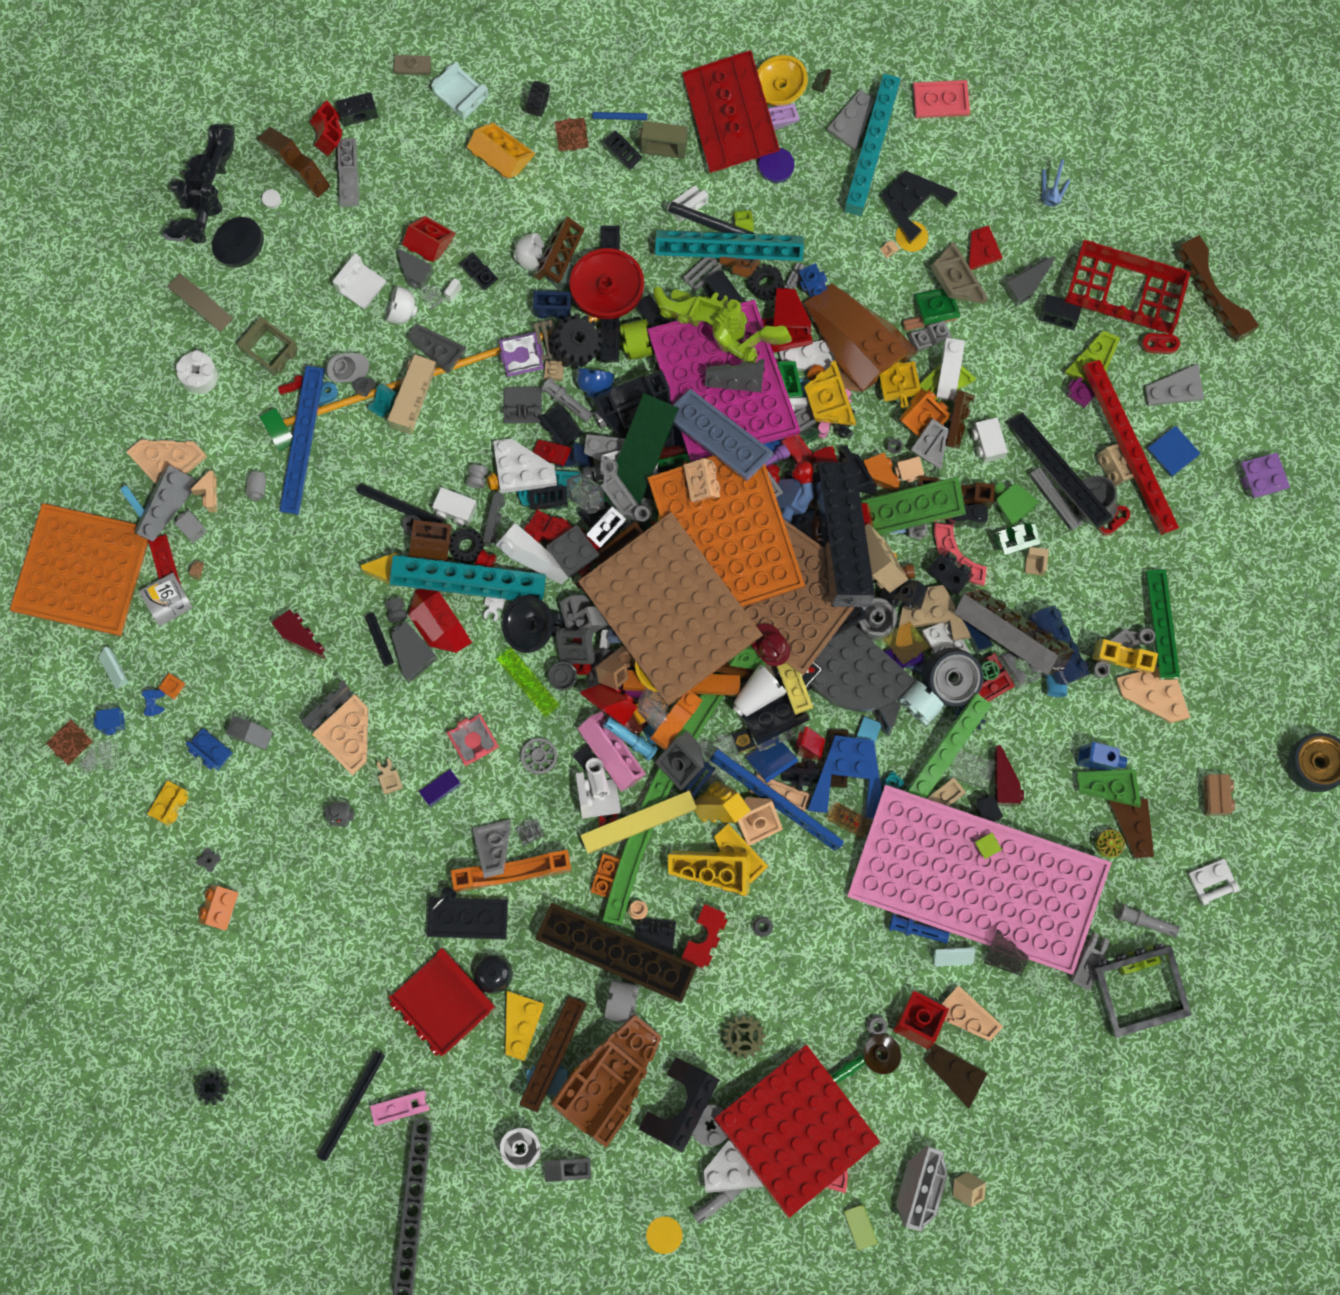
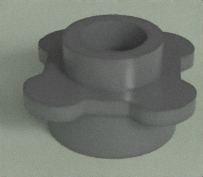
[197,849,221,872]

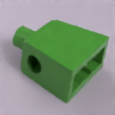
[994,482,1039,528]

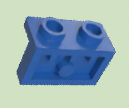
[186,729,233,771]

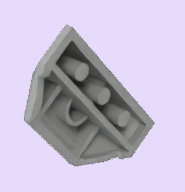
[896,1146,948,1232]

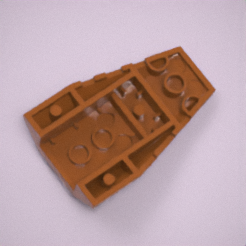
[804,284,918,392]
[550,1014,662,1148]

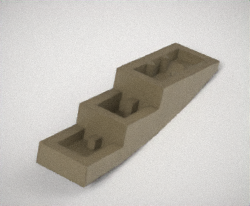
[167,274,233,332]

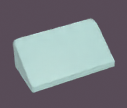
[99,647,129,689]
[933,947,975,966]

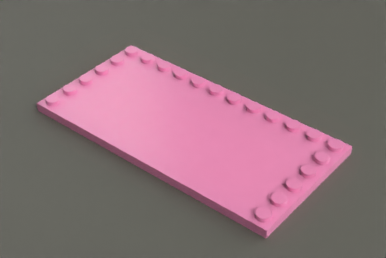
[847,785,1112,975]

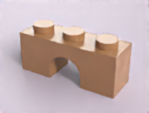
[596,645,635,689]

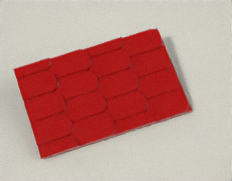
[682,50,780,173]

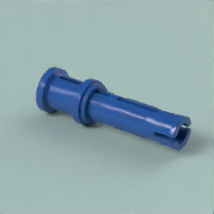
[888,914,950,944]

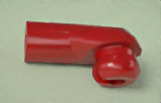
[278,375,304,395]

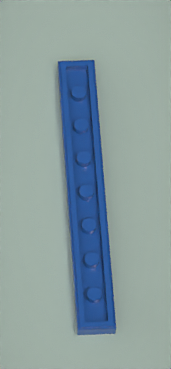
[280,366,325,515]
[710,749,844,851]

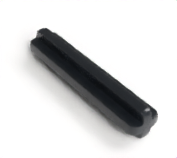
[365,612,394,667]

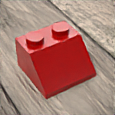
[402,216,456,262]
[580,684,638,726]
[893,991,949,1049]

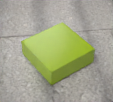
[975,832,1002,859]

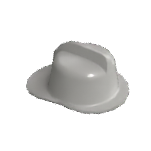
[326,353,369,383]

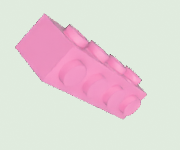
[578,712,646,792]

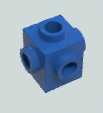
[799,263,828,297]

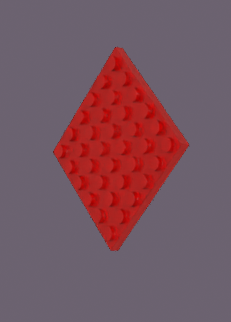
[713,1044,880,1218]

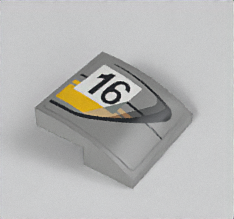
[139,573,193,627]

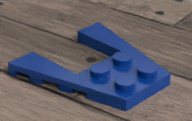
[807,736,882,819]

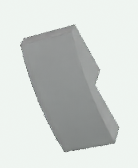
[908,321,952,352]

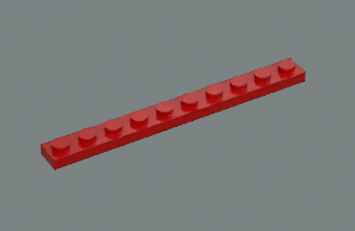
[1082,360,1179,535]

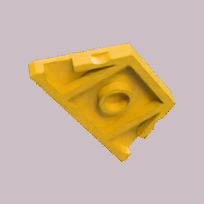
[804,360,856,425]

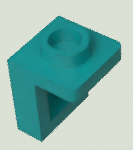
[368,384,397,417]

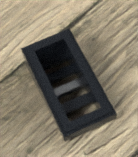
[603,130,643,170]
[529,486,568,510]

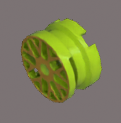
[1095,830,1125,859]

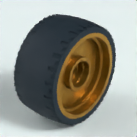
[1287,733,1340,792]

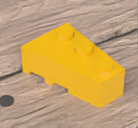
[694,781,751,823]

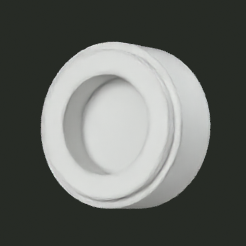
[262,189,281,209]

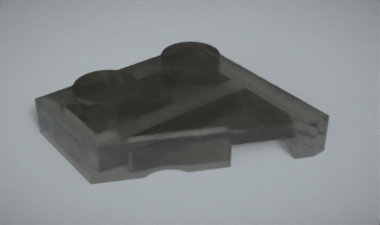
[984,929,1029,976]

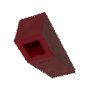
[271,609,326,659]

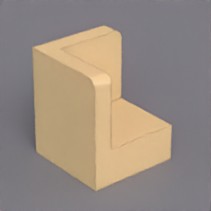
[1025,547,1049,576]
[953,1172,986,1207]

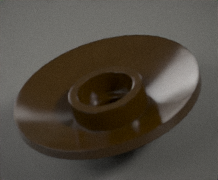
[863,1034,901,1075]

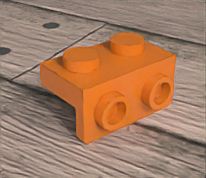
[198,885,238,930]

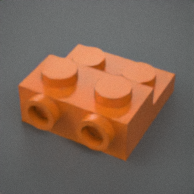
[899,389,950,437]

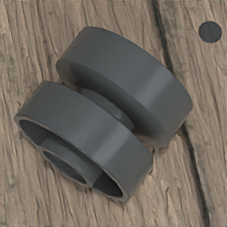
[1077,476,1117,525]

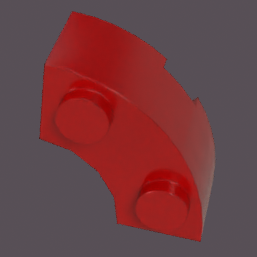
[309,100,342,157]

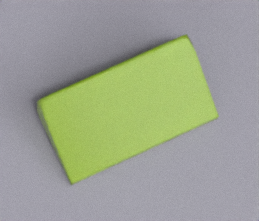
[844,1204,878,1251]

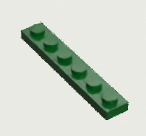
[1146,569,1180,680]

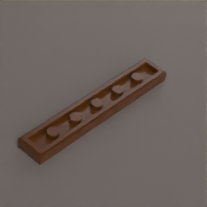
[519,996,587,1113]

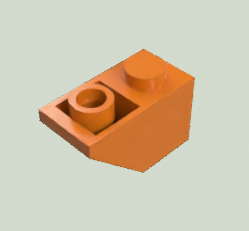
[863,453,900,492]

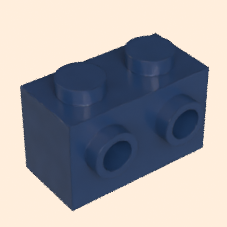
[533,291,572,320]

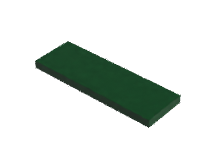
[601,393,679,505]

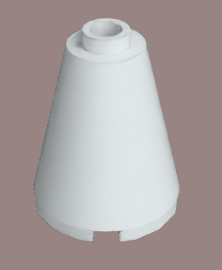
[733,664,787,717]

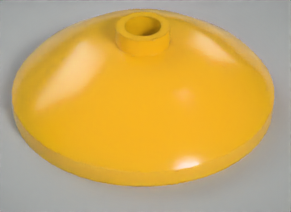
[757,55,808,106]

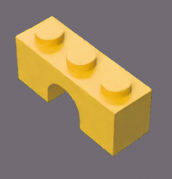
[1092,639,1158,673]

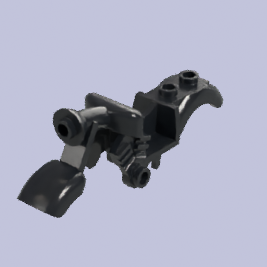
[163,123,235,244]

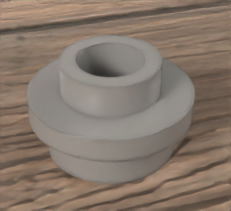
[867,1016,887,1036]

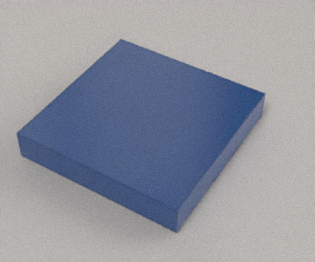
[1147,426,1201,477]
[745,736,798,783]

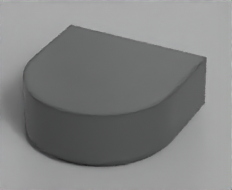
[353,377,376,397]

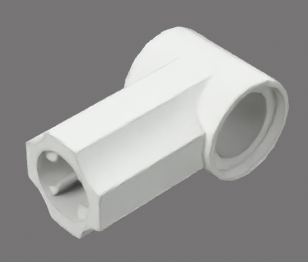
[586,758,610,800]

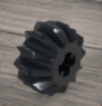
[194,1071,229,1105]

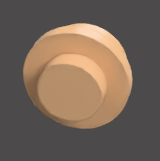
[628,900,648,920]

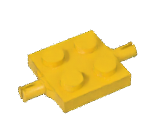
[879,361,921,408]

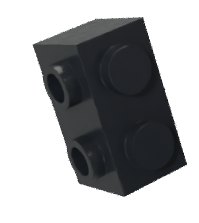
[927,551,974,595]
[880,580,928,611]

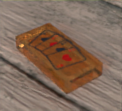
[828,803,872,839]

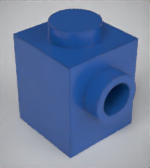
[94,707,125,735]

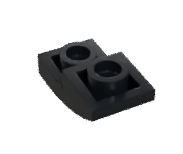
[459,252,498,291]

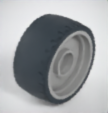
[922,648,984,707]

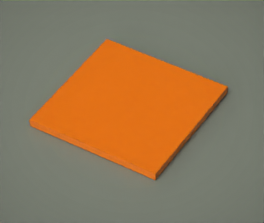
[10,503,149,636]

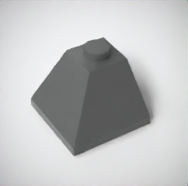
[655,731,704,791]

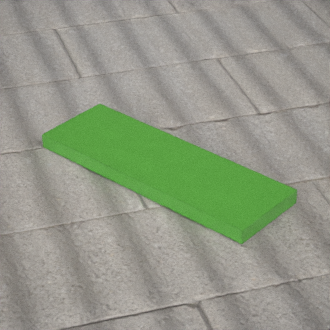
[861,476,966,535]

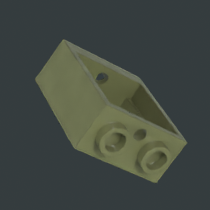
[638,121,688,159]
[237,317,298,376]

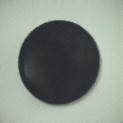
[212,217,264,268]

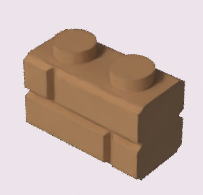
[1203,774,1235,816]

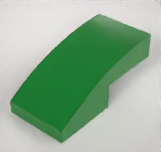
[259,408,293,452]

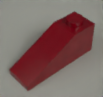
[994,745,1024,806]

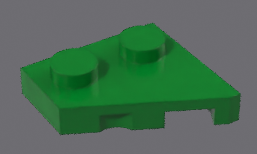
[658,454,690,473]

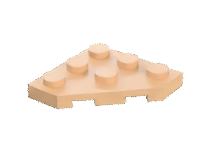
[126,440,207,485]
[1116,667,1190,724]
[312,694,369,776]

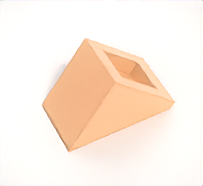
[880,241,900,258]

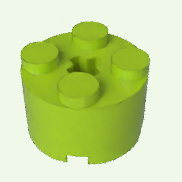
[620,319,654,360]

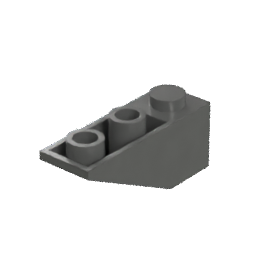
[1004,256,1055,306]

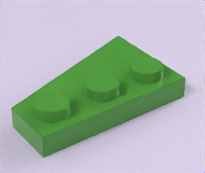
[1076,769,1141,808]

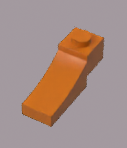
[650,690,703,750]

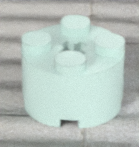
[898,681,945,726]

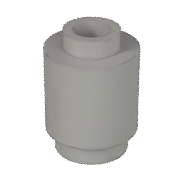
[245,471,266,501]

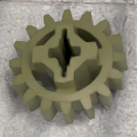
[723,1015,766,1059]

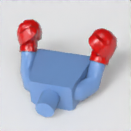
[766,461,815,523]

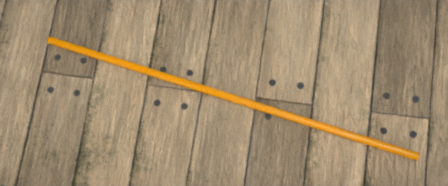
[283,316,601,426]

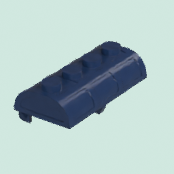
[1028,605,1090,685]

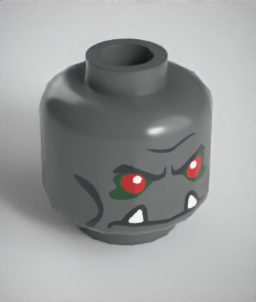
[325,801,354,827]

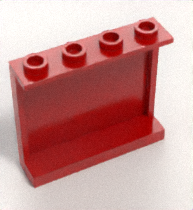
[388,948,496,1057]

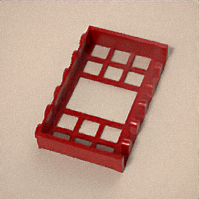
[1065,239,1191,335]

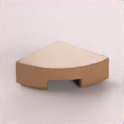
[189,560,205,580]

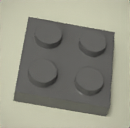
[546,525,600,578]

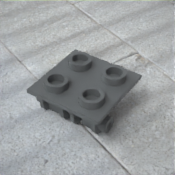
[503,387,542,423]

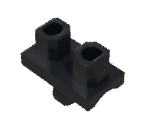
[783,761,819,792]

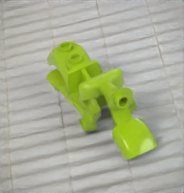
[653,287,792,363]

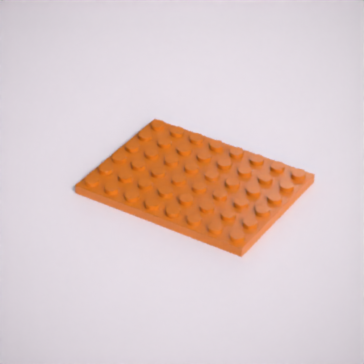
[648,456,805,607]

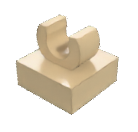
[544,360,564,381]

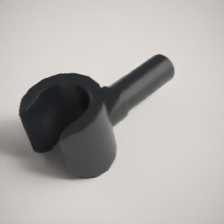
[431,887,457,910]

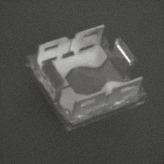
[997,649,1044,690]

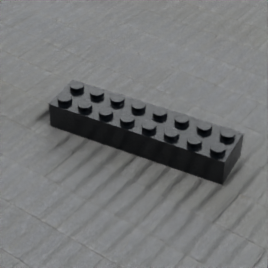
[813,462,875,607]

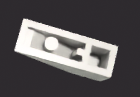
[936,338,965,401]

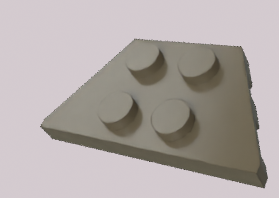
[931,242,988,304]

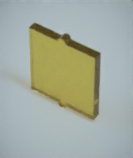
[884,622,929,665]

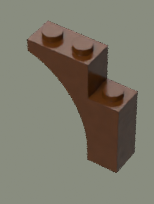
[257,127,331,198]

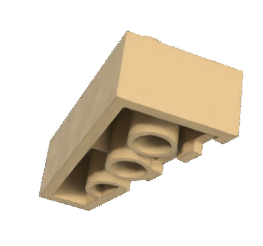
[387,354,437,435]

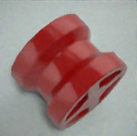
[475,549,497,568]

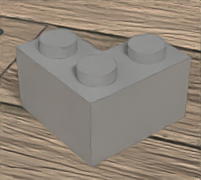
[559,595,609,633]

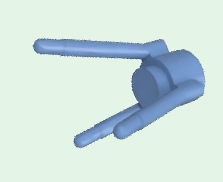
[1041,159,1070,207]

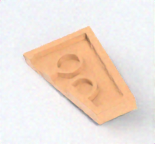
[941,985,1003,1041]

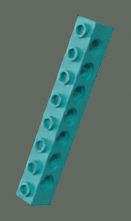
[844,73,901,216]
[655,230,804,261]
[389,555,546,600]

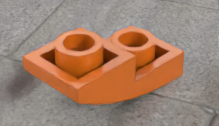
[591,853,621,898]

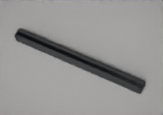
[317,1051,385,1161]

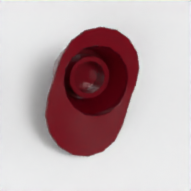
[752,624,790,666]

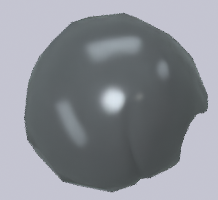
[548,661,577,691]

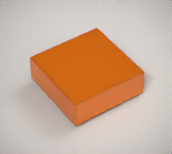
[158,673,185,700]

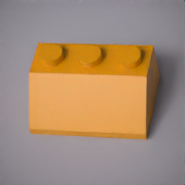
[467,122,535,179]

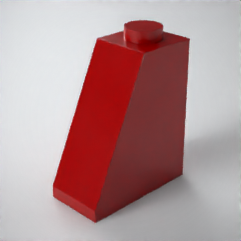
[774,288,811,337]

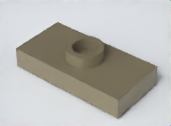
[394,55,431,75]

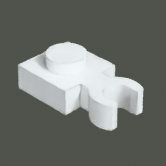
[484,597,506,622]

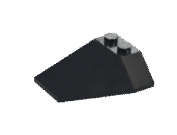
[593,369,675,451]

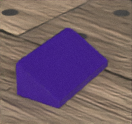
[419,769,462,807]

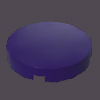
[758,148,795,183]

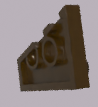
[925,1044,988,1109]

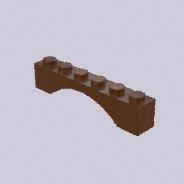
[1177,235,1259,342]

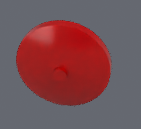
[570,248,644,319]

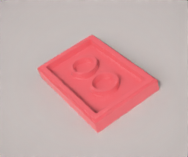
[913,80,970,118]

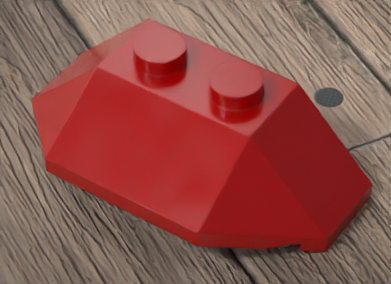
[408,589,472,653]

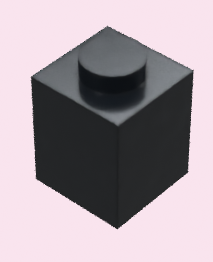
[973,794,1003,822]

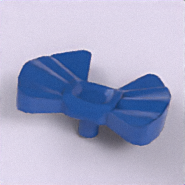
[142,689,165,716]

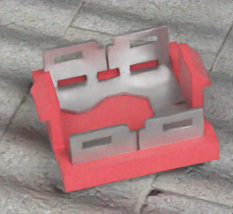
[446,714,499,766]

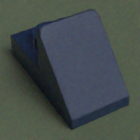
[556,443,594,468]

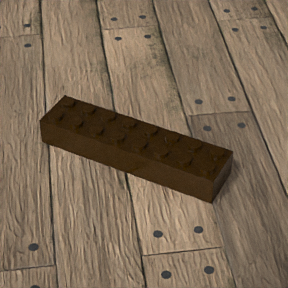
[535,903,697,1004]

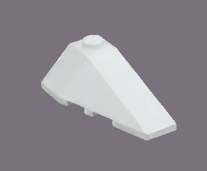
[495,523,568,585]

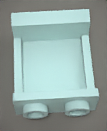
[431,61,489,120]

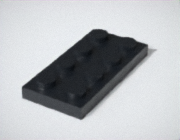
[427,897,509,940]

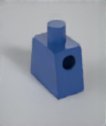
[1077,742,1127,771]

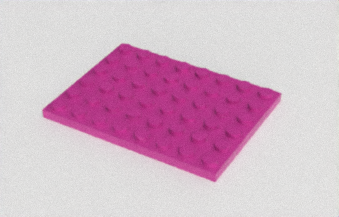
[647,299,800,463]

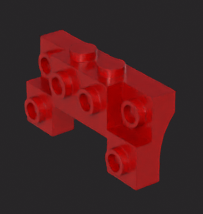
[524,510,603,577]

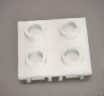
[922,622,970,654]

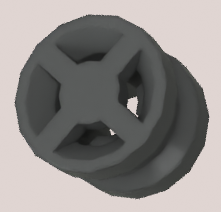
[403,515,421,536]

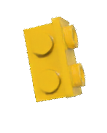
[148,780,189,826]

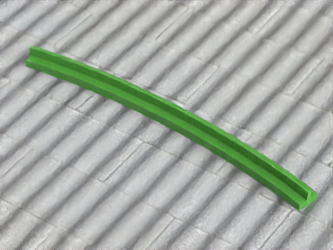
[603,672,728,926]

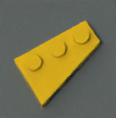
[714,823,769,884]
[506,991,544,1061]

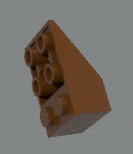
[409,520,452,574]

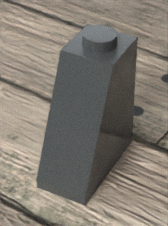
[392,622,438,684]

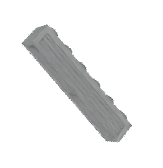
[1029,467,1082,532]

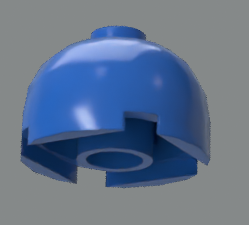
[577,368,615,397]

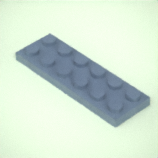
[673,389,773,481]

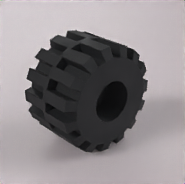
[549,314,603,369]

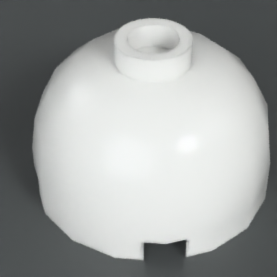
[514,233,545,271]
[385,286,418,324]

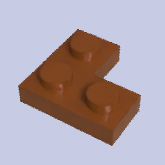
[720,256,760,277]

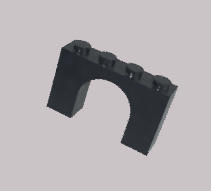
[638,1057,720,1153]

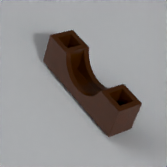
[916,476,995,509]

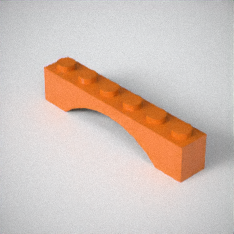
[451,850,572,892]

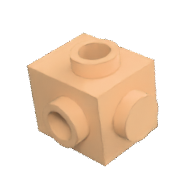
[895,455,924,483]

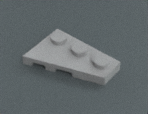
[827,89,875,152]
[1145,364,1204,406]
[473,819,511,878]

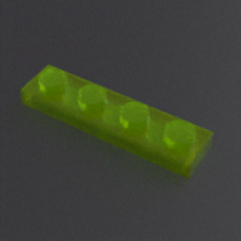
[496,647,560,718]

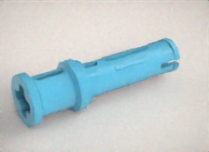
[602,716,658,761]

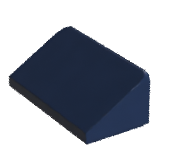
[962,619,994,654]

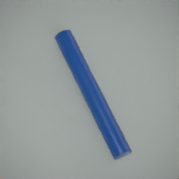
[593,112,647,120]

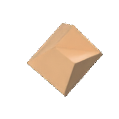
[736,797,783,846]

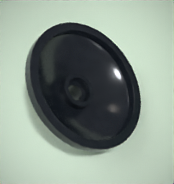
[502,595,553,653]

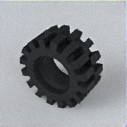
[526,81,550,117]
[749,264,784,301]
[449,527,484,564]

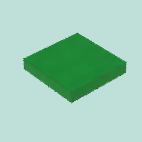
[914,288,960,325]

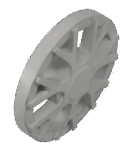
[521,738,557,775]

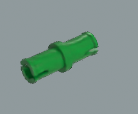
[830,1053,866,1084]

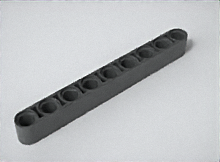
[393,1119,433,1295]

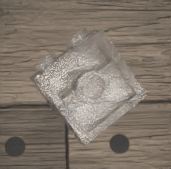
[699,733,744,786]

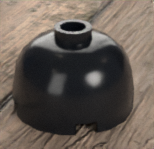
[473,954,513,994]

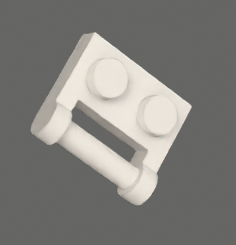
[1188,858,1240,906]

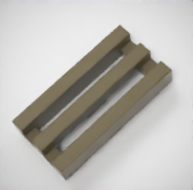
[533,320,557,360]

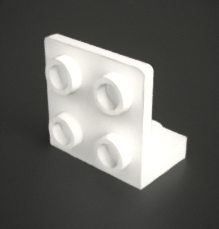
[332,254,386,309]
[576,772,621,819]

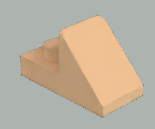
[191,471,217,512]

